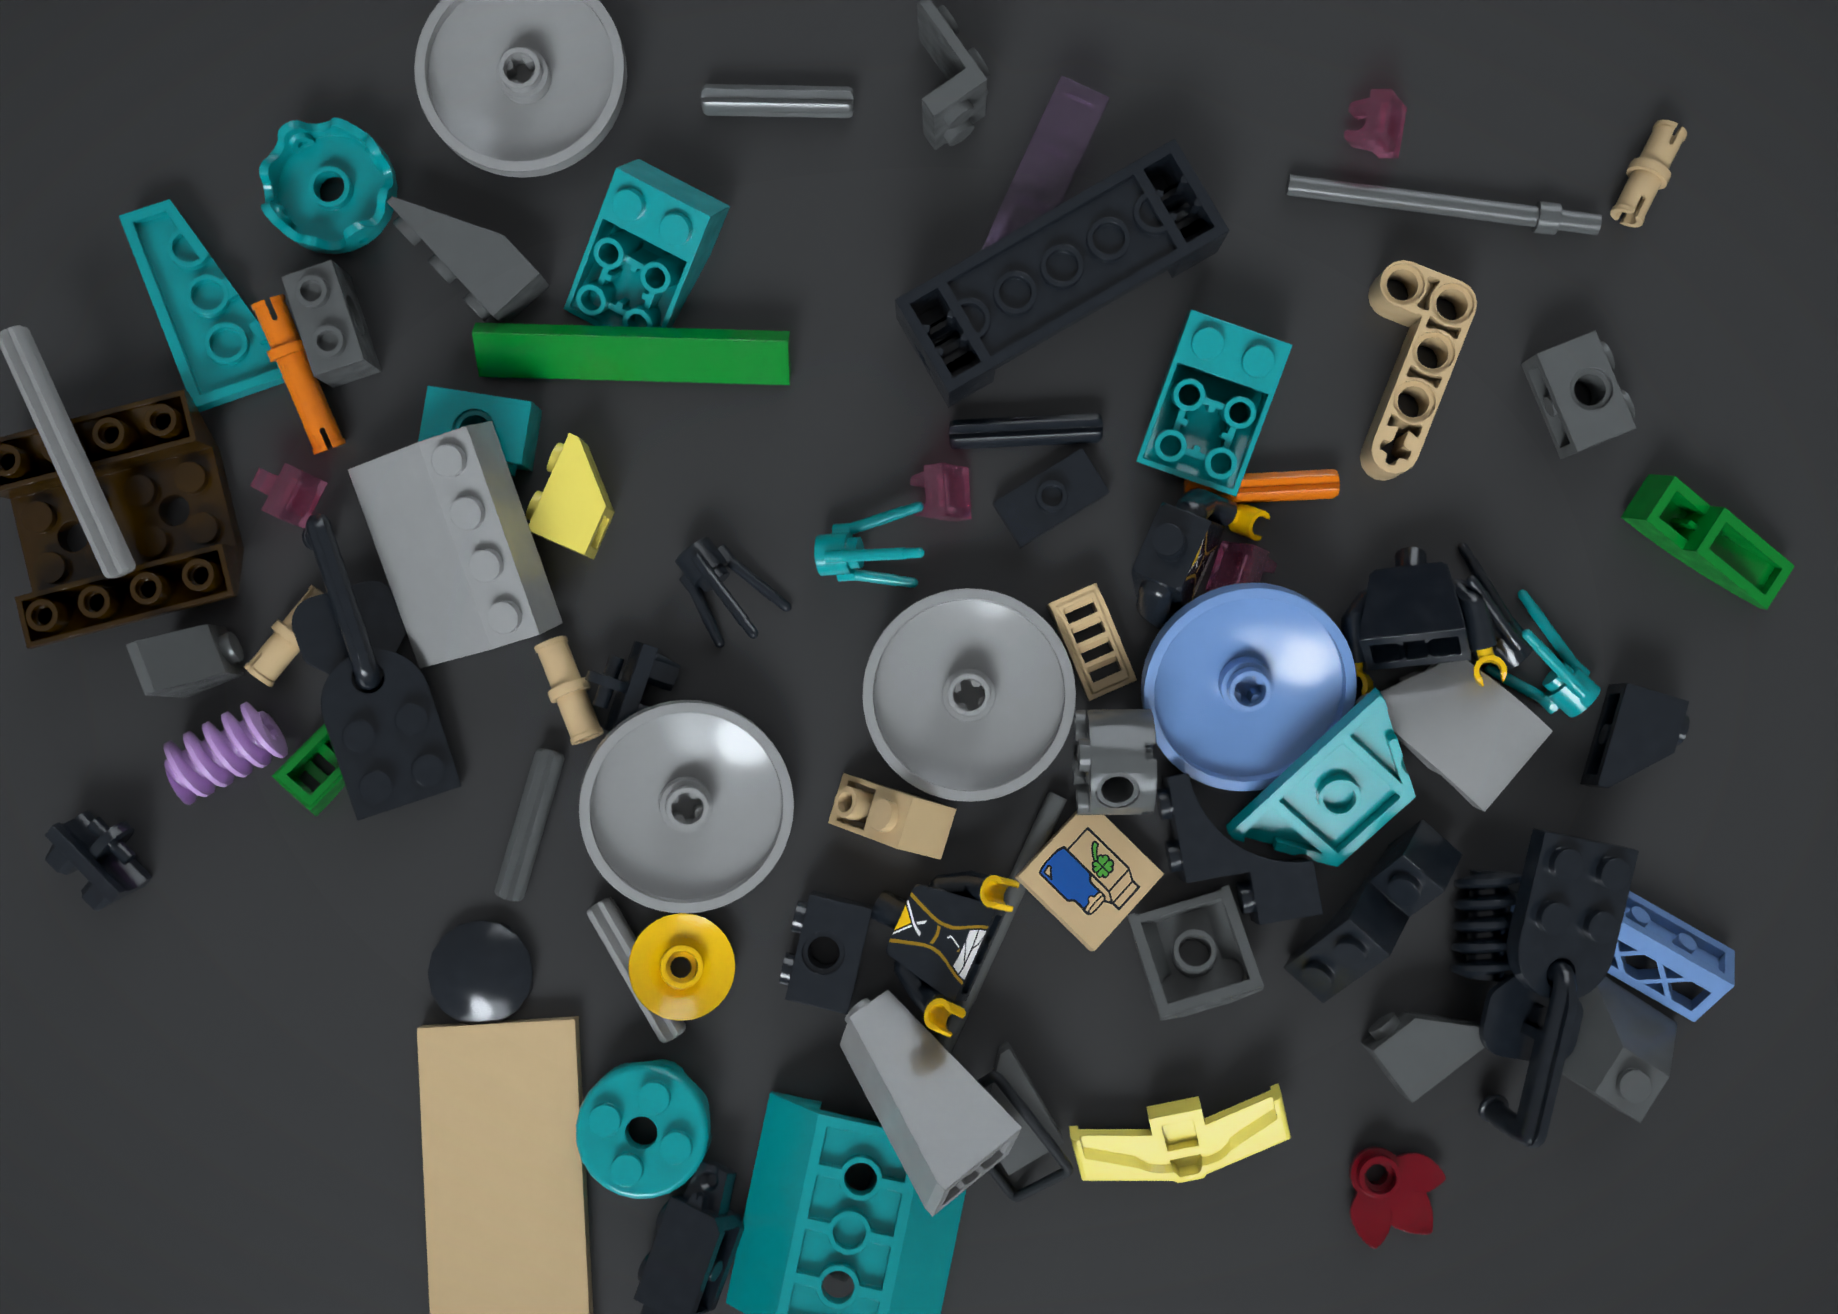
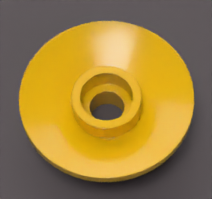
[628,913,735,1021]

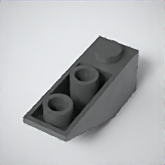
[387,196,550,323]

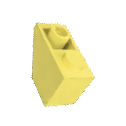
[526,433,615,560]

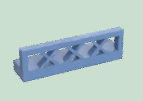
[1510,891,1735,1022]

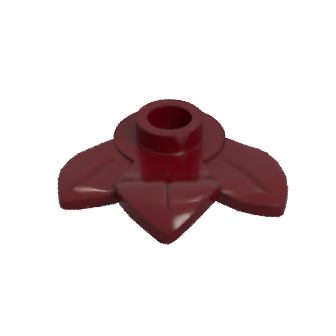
[1349,1146,1446,1249]

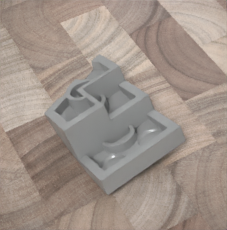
[1355,660,1553,812]

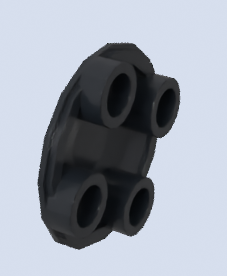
[428,920,533,1025]

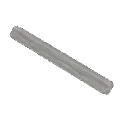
[0,325,136,579]

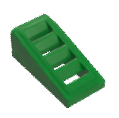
[272,724,345,817]

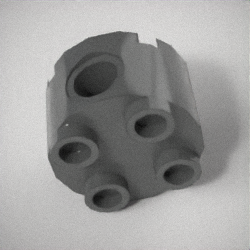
[1072,709,1157,815]

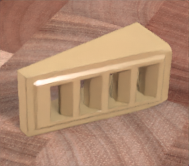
[1046,583,1137,701]

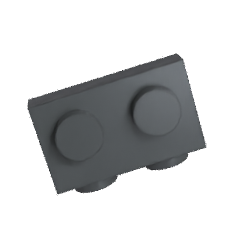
[917,0,990,150]

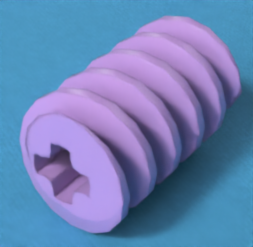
[163,702,288,805]

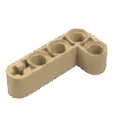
[1360,260,1477,481]

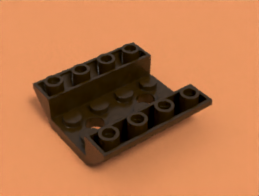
[0,390,244,649]

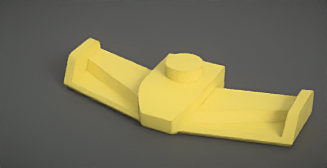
[1069,1083,1291,1183]

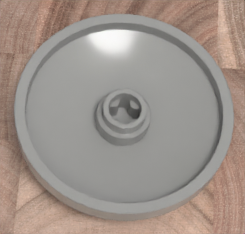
[414,0,627,178]
[862,588,1076,802]
[578,700,794,913]

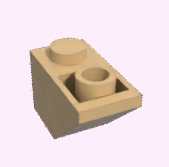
[828,773,956,860]

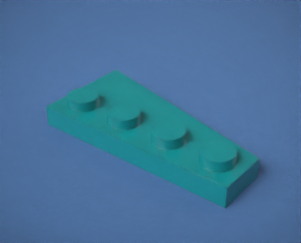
[119,199,285,412]

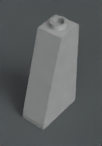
[840,990,1022,1217]

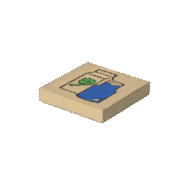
[1015,811,1164,951]

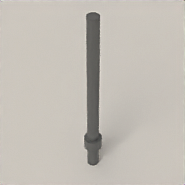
[1286,174,1602,235]

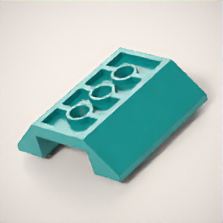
[726,1091,966,1314]

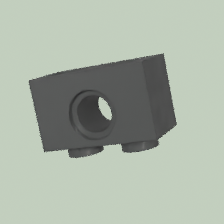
[281,260,382,388]
[1521,330,1636,459]

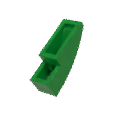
[1621,474,1795,610]

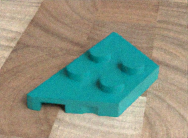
[1226,687,1416,867]

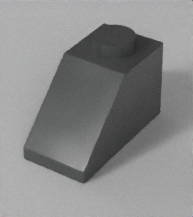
[126,624,245,698]
[1361,1011,1485,1103]
[987,1041,1064,1176]

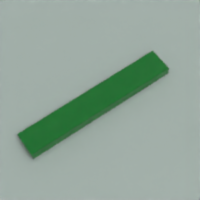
[472,322,791,385]

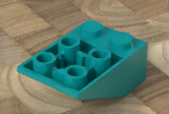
[564,159,730,328]
[1136,309,1293,496]

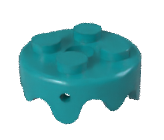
[259,117,398,254]
[576,1059,712,1199]

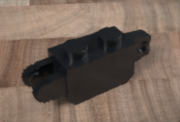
[633,1160,745,1314]

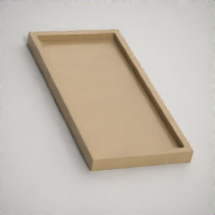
[417,1016,593,1314]

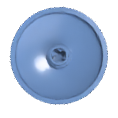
[1141,582,1357,791]

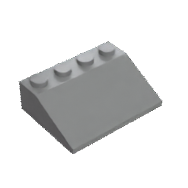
[347,421,563,668]

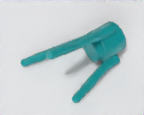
[814,502,925,588]
[1484,589,1601,718]

